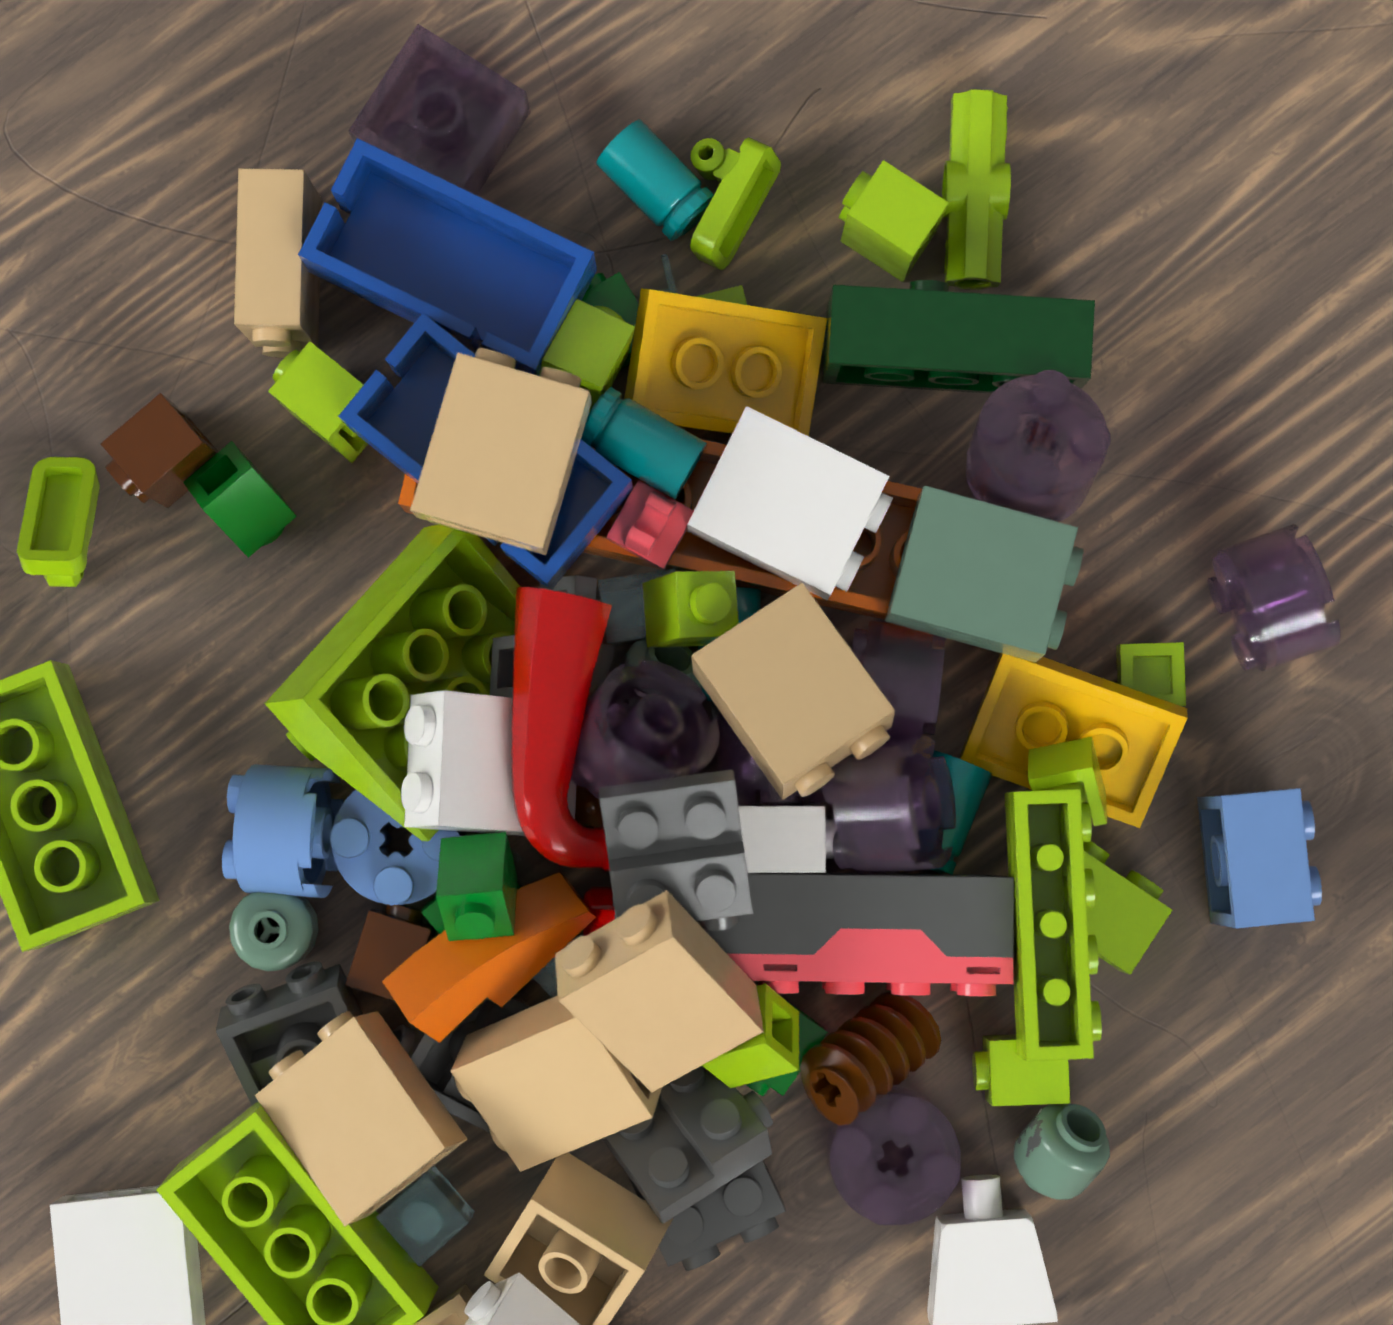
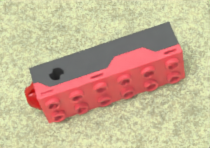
[583,872,1014,996]

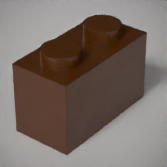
[100,393,219,508]

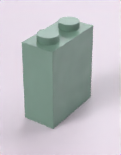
[884,485,1084,663]

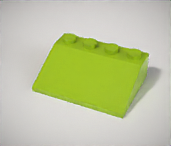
[264,524,520,841]

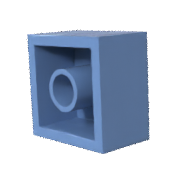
[1197,788,1322,928]

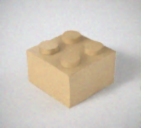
[484,1153,673,1325]

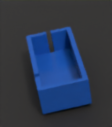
[298,138,597,376]
[338,313,633,590]

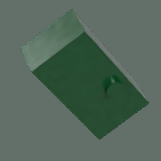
[822,280,1095,399]

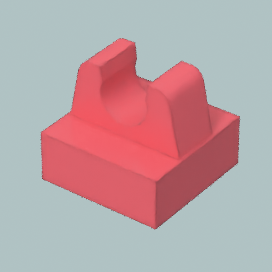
[606,480,694,571]

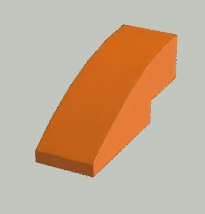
[382,872,596,1043]

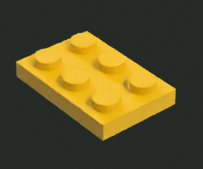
[624,288,827,436]
[960,653,1188,828]

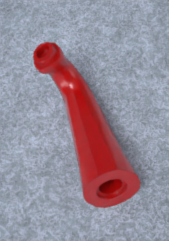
[511,587,612,871]

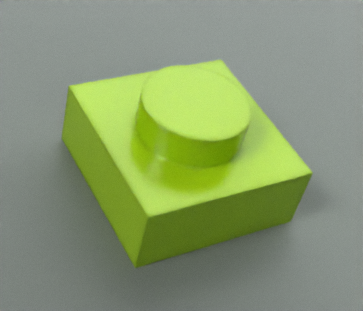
[1116,642,1186,707]

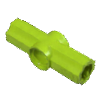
[942,89,1011,290]

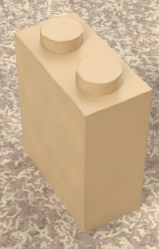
[234,169,322,358]
[410,348,592,555]
[692,583,895,800]
[555,890,763,1092]
[450,995,662,1172]
[255,1011,467,1226]

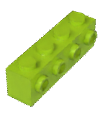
[1004,789,1102,1061]

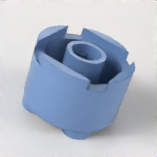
[222,764,344,898]
[330,790,467,905]

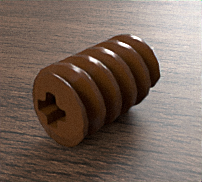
[800,992,941,1126]

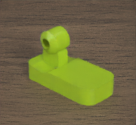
[690,137,781,270]
[17,457,100,587]

